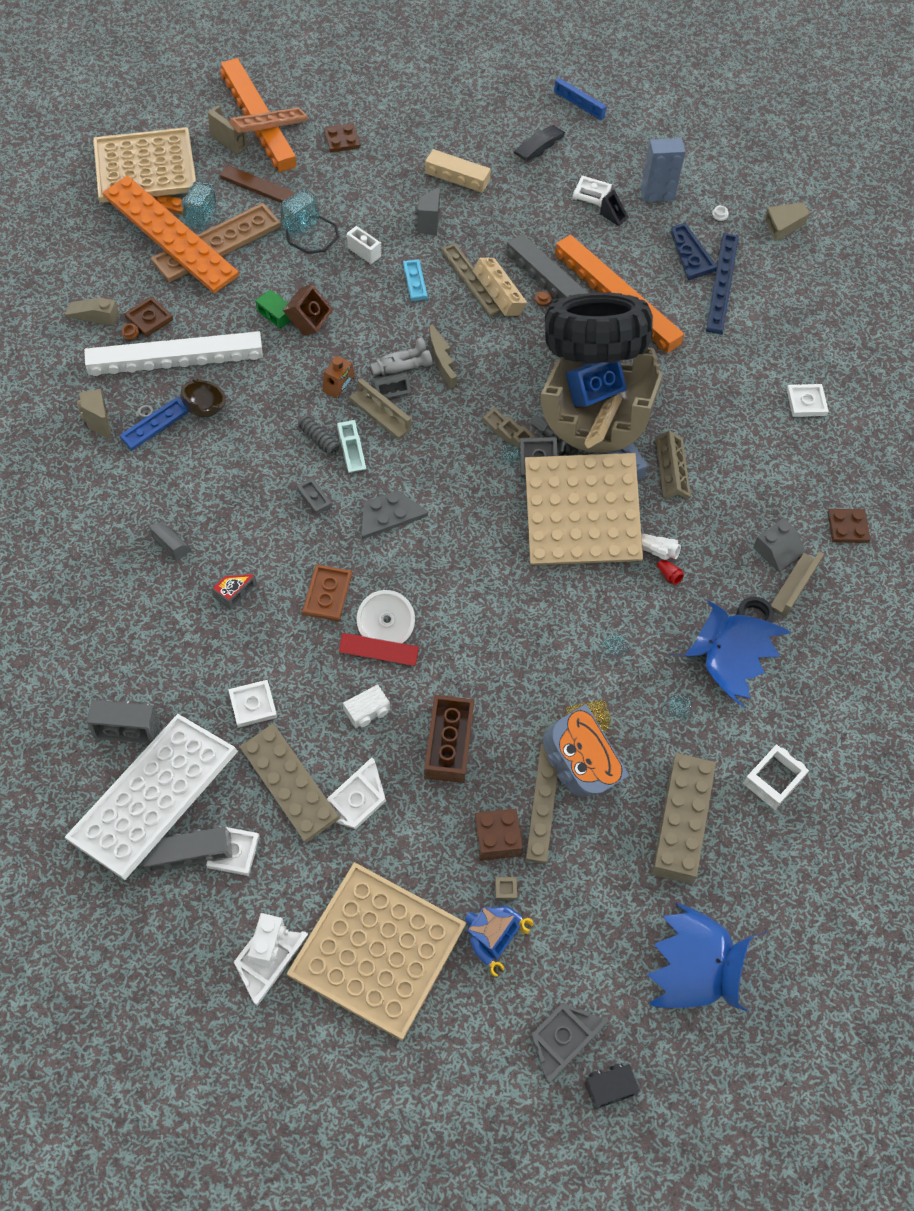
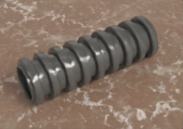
[298,415,340,456]

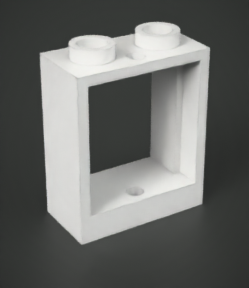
[743,744,809,810]

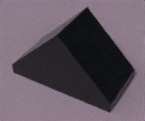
[600,189,629,226]

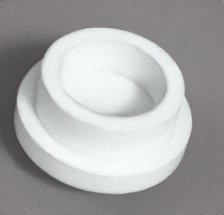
[712,206,728,221]

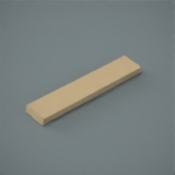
[584,394,622,448]

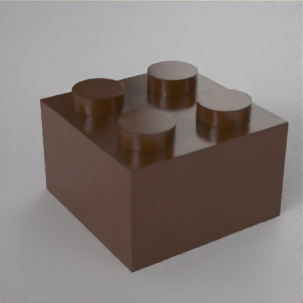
[283,284,334,336]
[474,808,523,861]

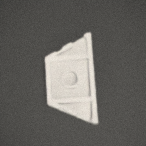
[327,758,386,830]
[234,929,309,1006]

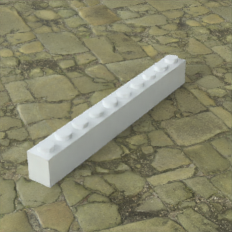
[85,331,263,376]

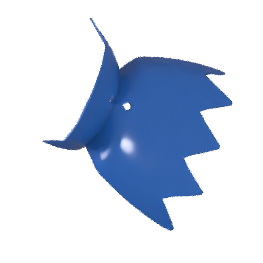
[670,600,791,708]
[648,903,768,1012]

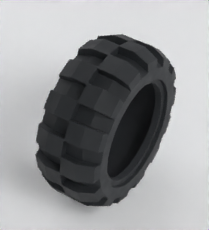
[545,292,653,363]

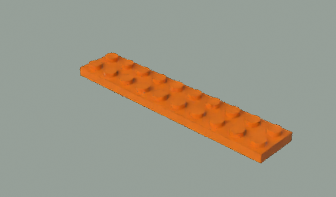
[102,175,239,294]

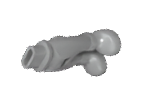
[370,337,433,376]

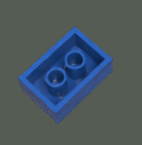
[565,361,627,407]

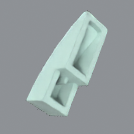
[337,420,366,473]

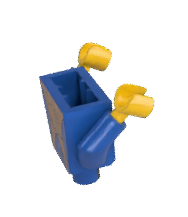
[465,906,533,977]

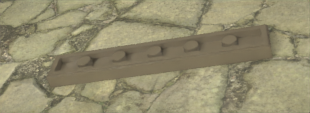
[441,243,503,318]

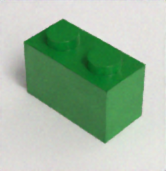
[255,290,291,329]

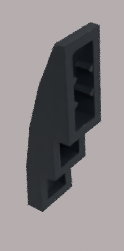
[514,125,565,161]

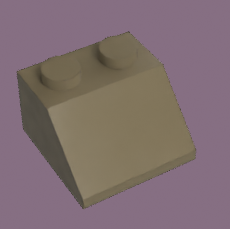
[77,389,112,439]

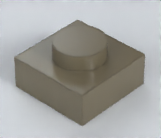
[495,877,517,901]

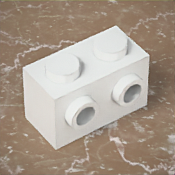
[248,913,286,968]

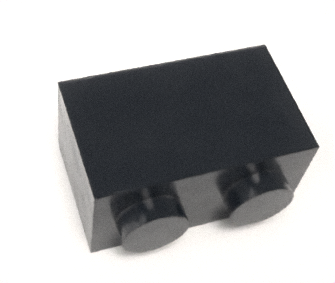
[585,1063,640,1110]

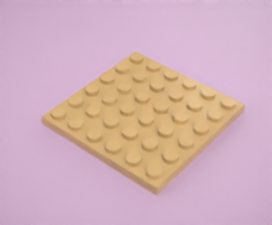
[93,127,197,203]
[525,453,643,565]
[287,862,467,1041]

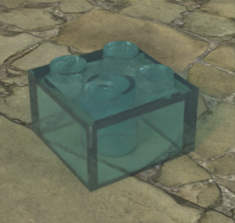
[182,180,217,230]
[280,188,319,237]

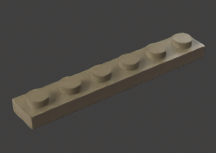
[526,744,558,864]

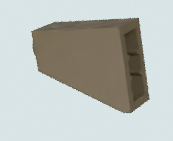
[764,202,809,241]

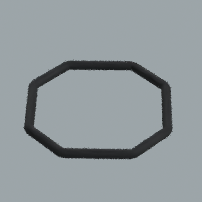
[286,214,339,254]

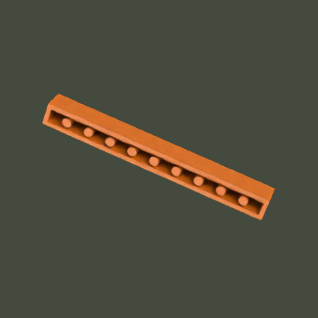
[220,58,296,172]
[555,234,684,354]

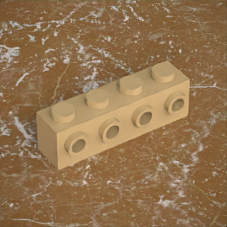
[425,149,491,193]
[473,257,527,316]

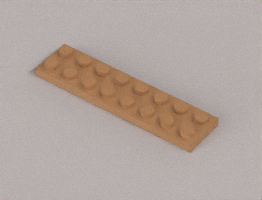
[151,203,281,283]

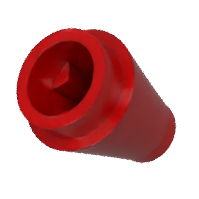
[657,559,684,585]

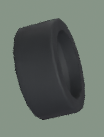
[736,597,774,623]

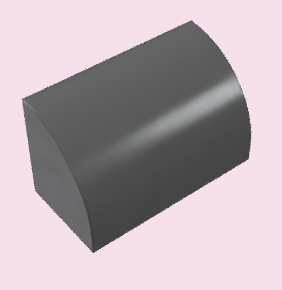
[371,373,411,398]
[150,522,191,562]

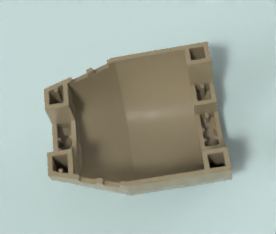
[541,347,663,453]

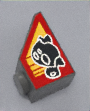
[212,573,257,610]

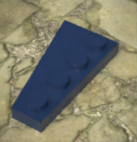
[670,222,717,280]

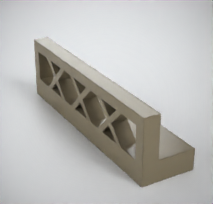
[349,378,411,440]
[655,430,691,499]
[771,551,824,618]

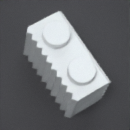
[347,226,382,264]
[343,684,390,728]

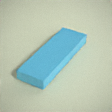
[403,260,428,301]

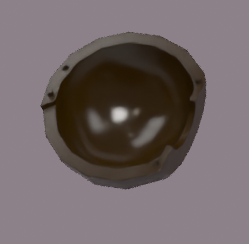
[181,378,226,417]

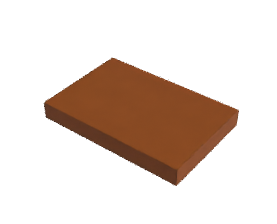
[302,564,353,622]

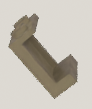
[207,105,248,155]

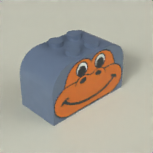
[543,704,629,797]

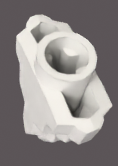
[641,534,681,560]

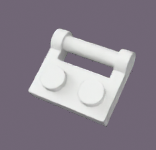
[572,176,612,208]

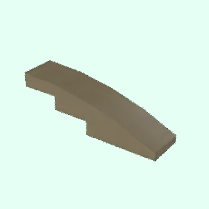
[429,325,457,389]
[481,407,536,451]

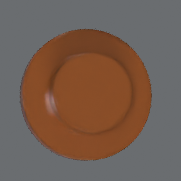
[535,291,552,306]
[122,323,139,340]

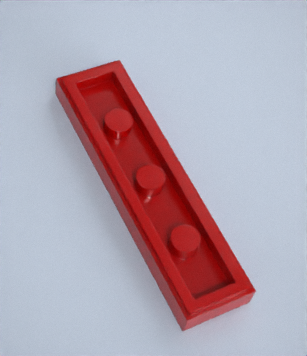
[339,633,419,666]

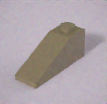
[64,297,119,326]

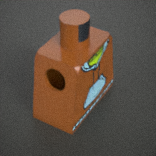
[323,356,355,399]

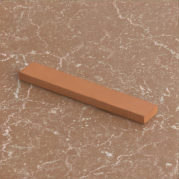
[229,107,308,133]

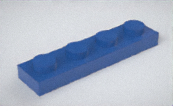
[554,78,607,120]
[120,397,189,451]

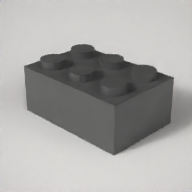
[87,699,159,744]

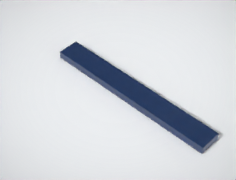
[706,233,739,335]

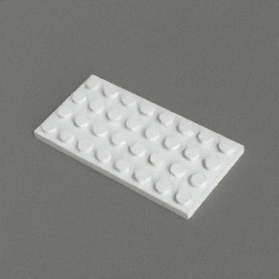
[65,714,238,880]

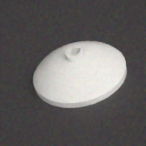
[357,590,415,643]

